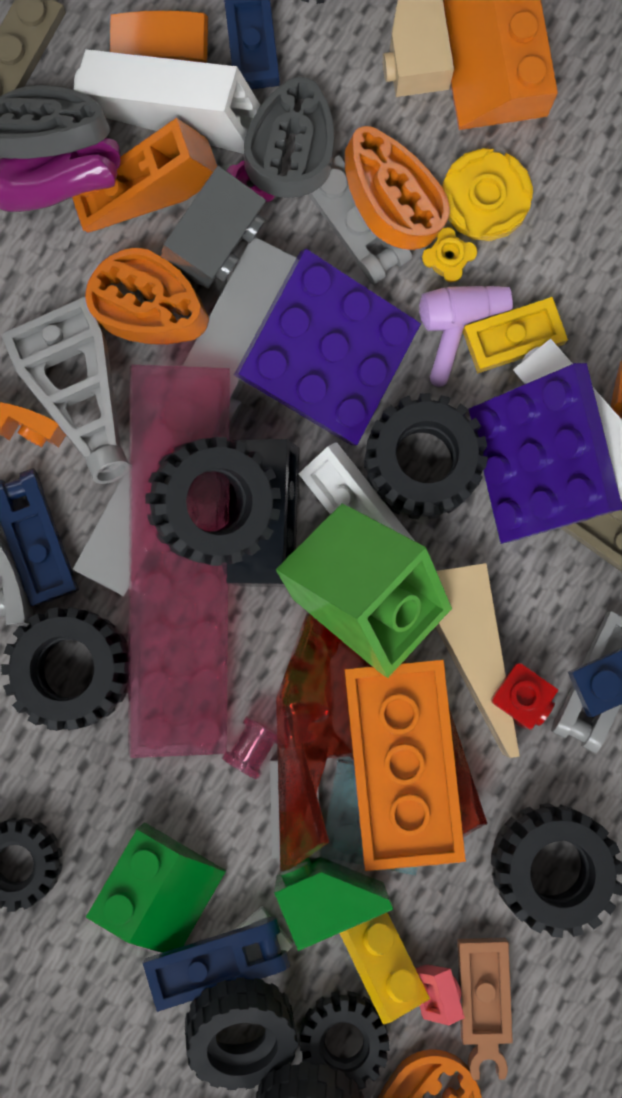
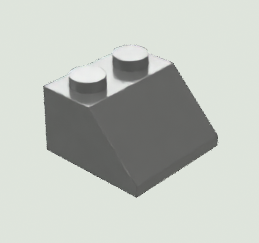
[161,166,266,289]

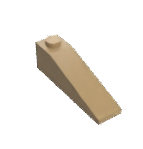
[383,0,454,97]
[436,563,520,758]

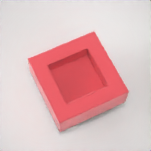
[415,965,465,1026]

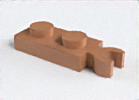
[457,938,513,1080]

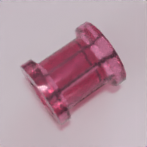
[222,716,283,780]

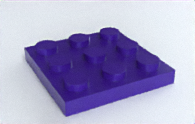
[234,249,421,445]
[469,363,622,544]

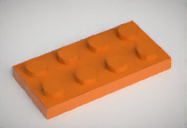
[345,660,466,871]

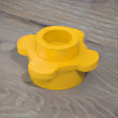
[422,228,477,282]

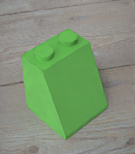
[276,503,452,678]

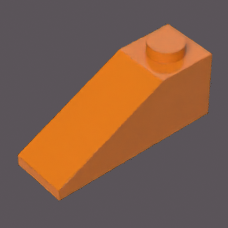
[72,118,217,233]

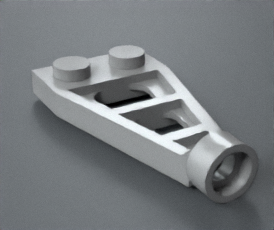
[1,297,130,484]

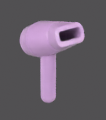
[419,286,513,387]

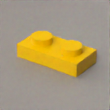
[462,297,568,374]
[339,912,430,1024]

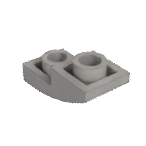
[0,535,34,626]

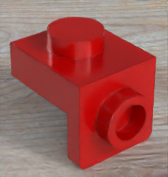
[491,663,559,730]

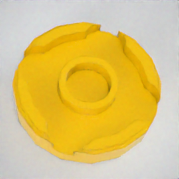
[442,148,533,241]

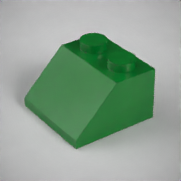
[85,822,226,953]
[274,854,393,951]

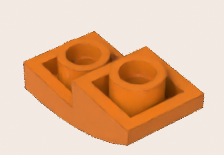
[110,11,208,63]
[0,402,66,448]

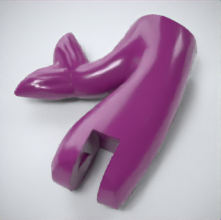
[0,138,120,212]

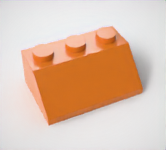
[443,0,558,130]

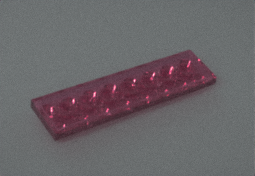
[128,364,230,758]

